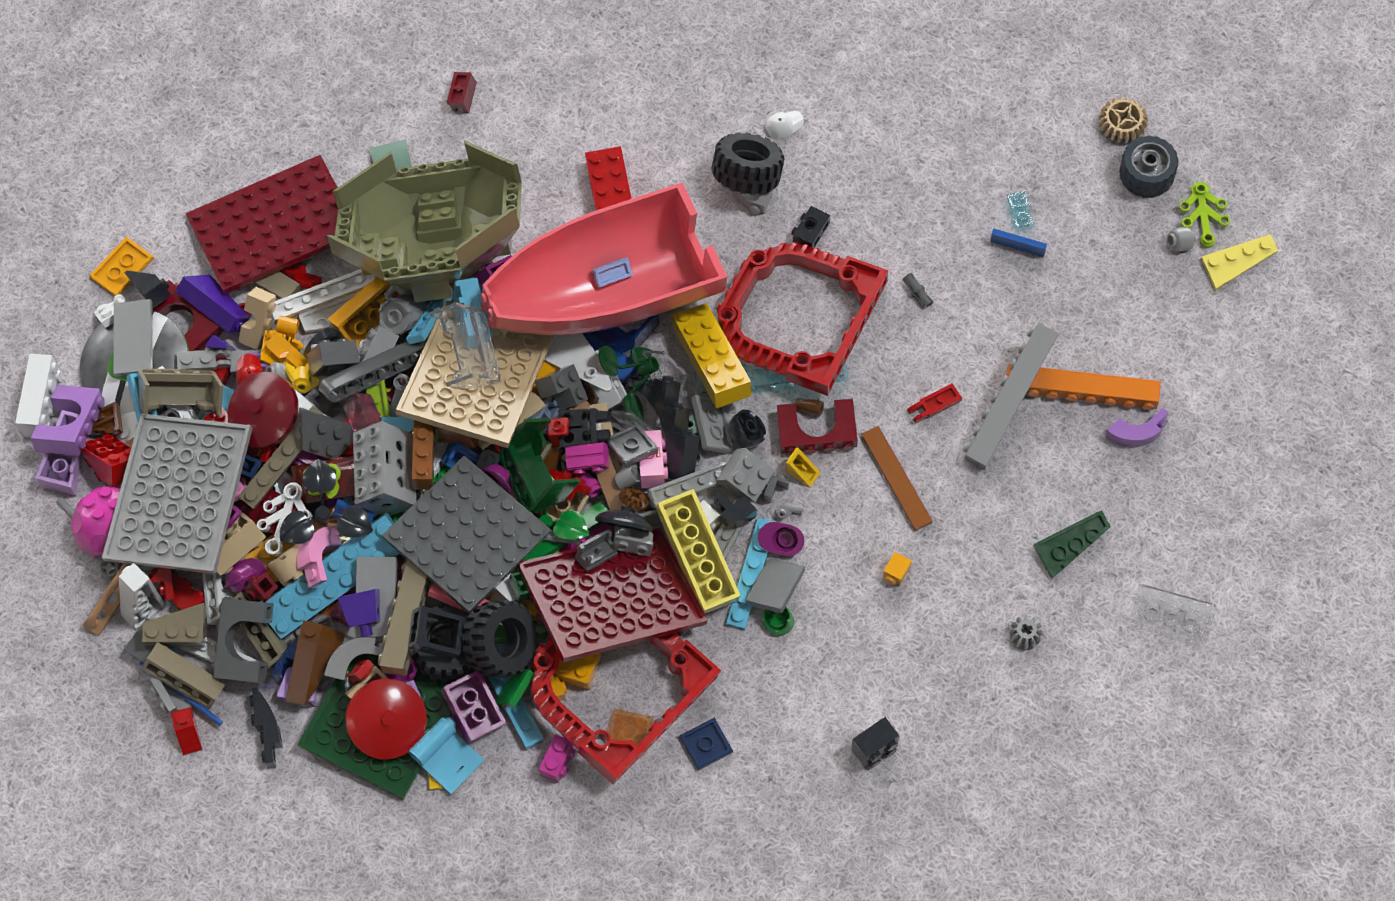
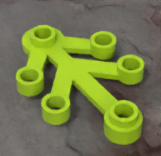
[1179,182,1230,248]

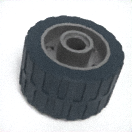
[1119,135,1179,198]

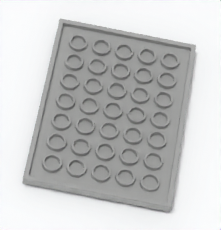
[102,414,252,574]

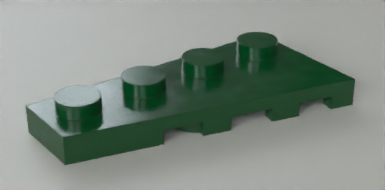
[1033,510,1111,579]

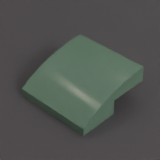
[370,140,412,169]

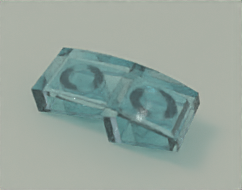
[1007,191,1034,231]

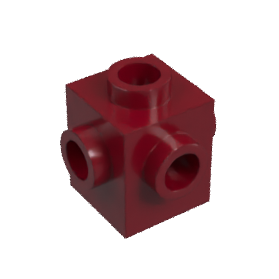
[243,572,278,602]

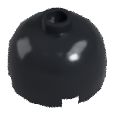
[728,409,766,449]

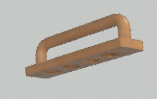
[83,563,142,636]

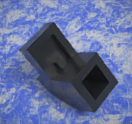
[713,491,757,528]

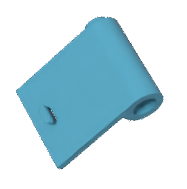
[408,717,484,795]

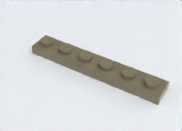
[238,406,324,509]

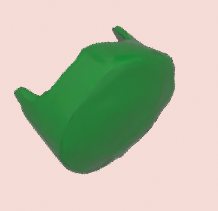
[762,606,794,637]

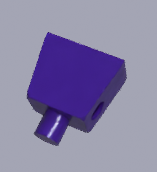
[338,589,380,637]

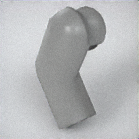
[776,502,804,519]

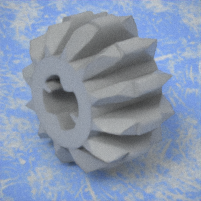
[1009,615,1043,650]

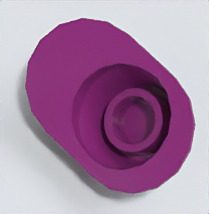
[481,464,511,495]
[758,522,805,556]
[225,558,267,593]

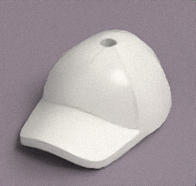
[765,111,804,139]

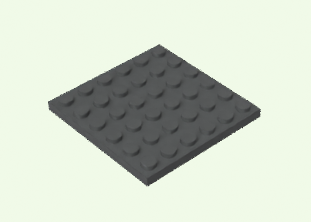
[382,456,551,614]

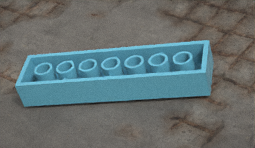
[266,512,399,639]

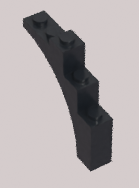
[627,374,700,480]

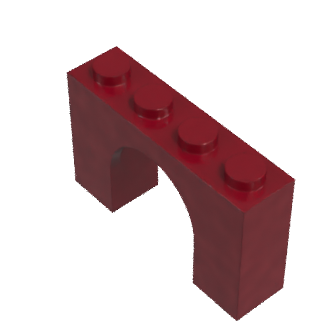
[152,280,223,351]
[777,398,858,456]

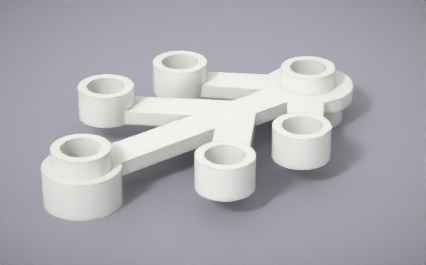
[257,483,312,556]

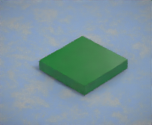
[495,669,535,708]

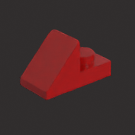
[148,567,174,600]

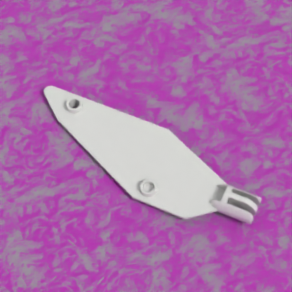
[545,333,612,392]

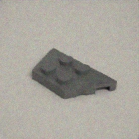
[299,407,363,460]

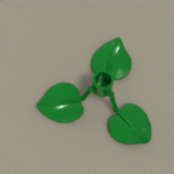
[539,475,589,540]

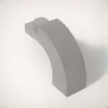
[325,636,384,680]

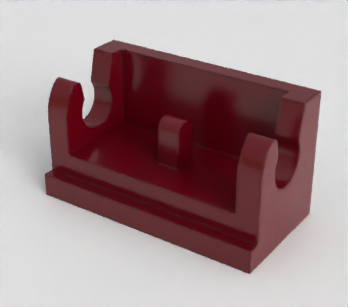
[447,72,477,113]

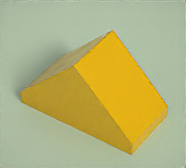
[785,448,821,487]

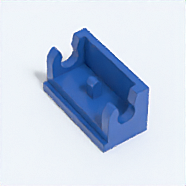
[440,441,480,469]

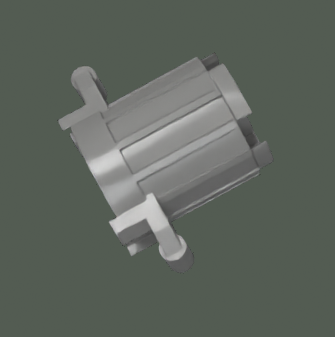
[378,285,430,335]

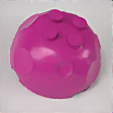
[71,486,121,558]

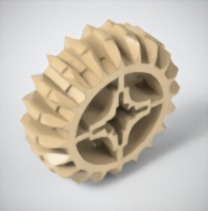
[1098,96,1148,144]

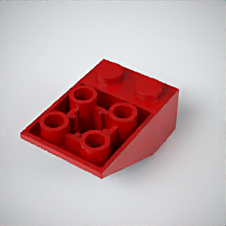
[81,434,132,487]

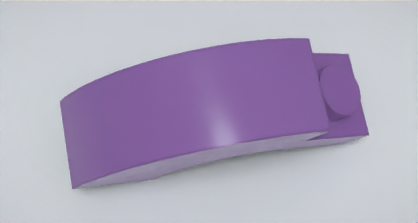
[1105,408,1169,447]

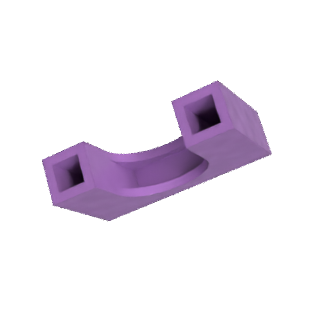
[31,385,105,456]

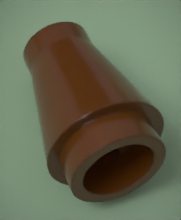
[795,398,824,417]

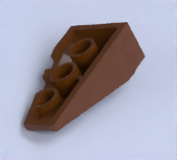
[285,621,345,706]

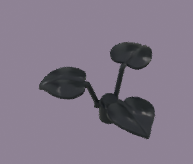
[280,459,373,544]

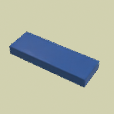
[990,228,1047,257]

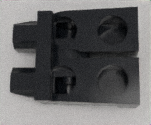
[558,408,611,450]

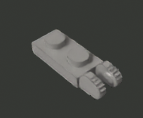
[177,349,232,371]

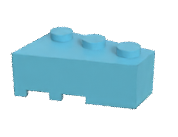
[452,278,493,349]

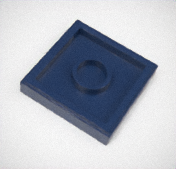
[679,717,733,771]

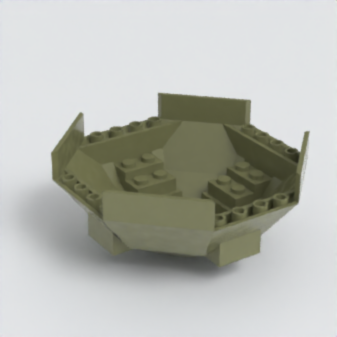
[327,140,522,302]

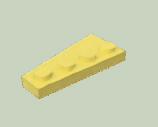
[1201,234,1278,290]

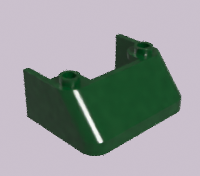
[500,418,580,513]

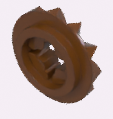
[619,487,649,510]

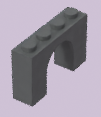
[213,598,274,683]

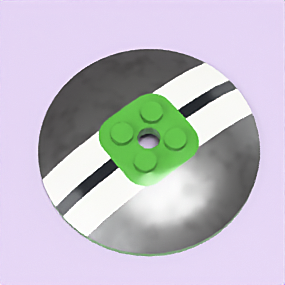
[80,311,189,415]

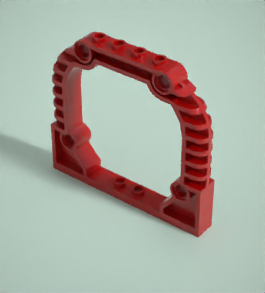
[717,242,888,396]
[531,633,721,785]

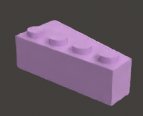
[35,410,82,496]

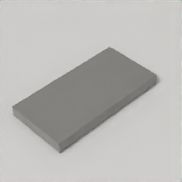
[113,299,153,376]
[355,557,397,637]

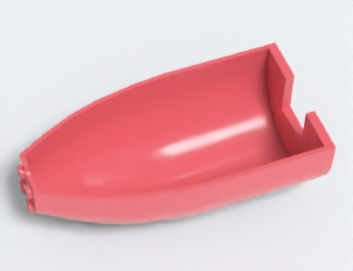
[480,182,727,335]

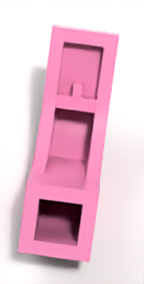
[297,527,342,588]

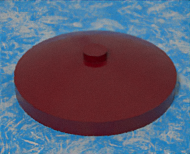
[228,372,299,449]

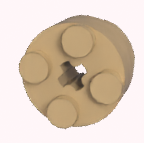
[268,544,304,587]

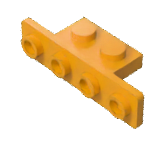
[265,332,321,396]

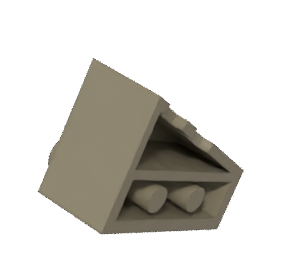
[142,603,206,647]

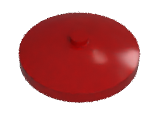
[345,678,427,759]

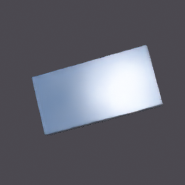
[592,257,633,288]

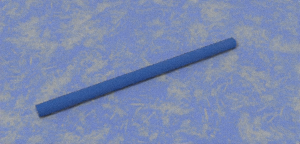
[139,661,223,726]

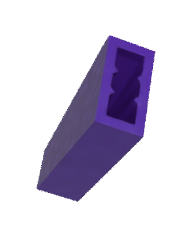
[176,274,250,333]

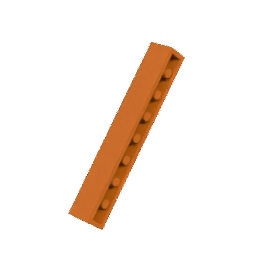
[1006,364,1161,410]

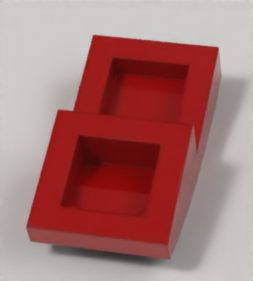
[280,263,322,289]

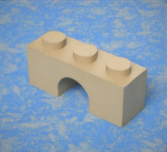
[238,287,276,350]

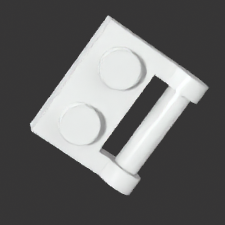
[94,294,126,328]

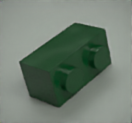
[508,572,530,601]

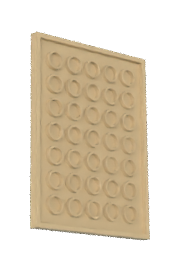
[396,300,554,448]

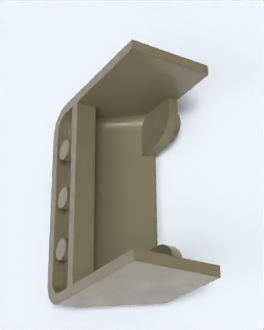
[138,368,223,415]

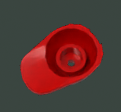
[236,353,263,386]

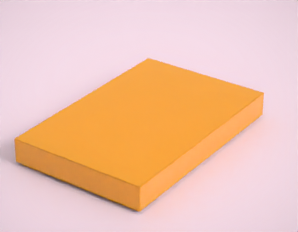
[89,237,155,296]

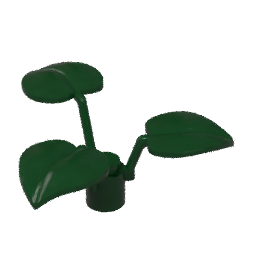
[598,346,659,425]

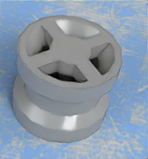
[99,560,120,581]

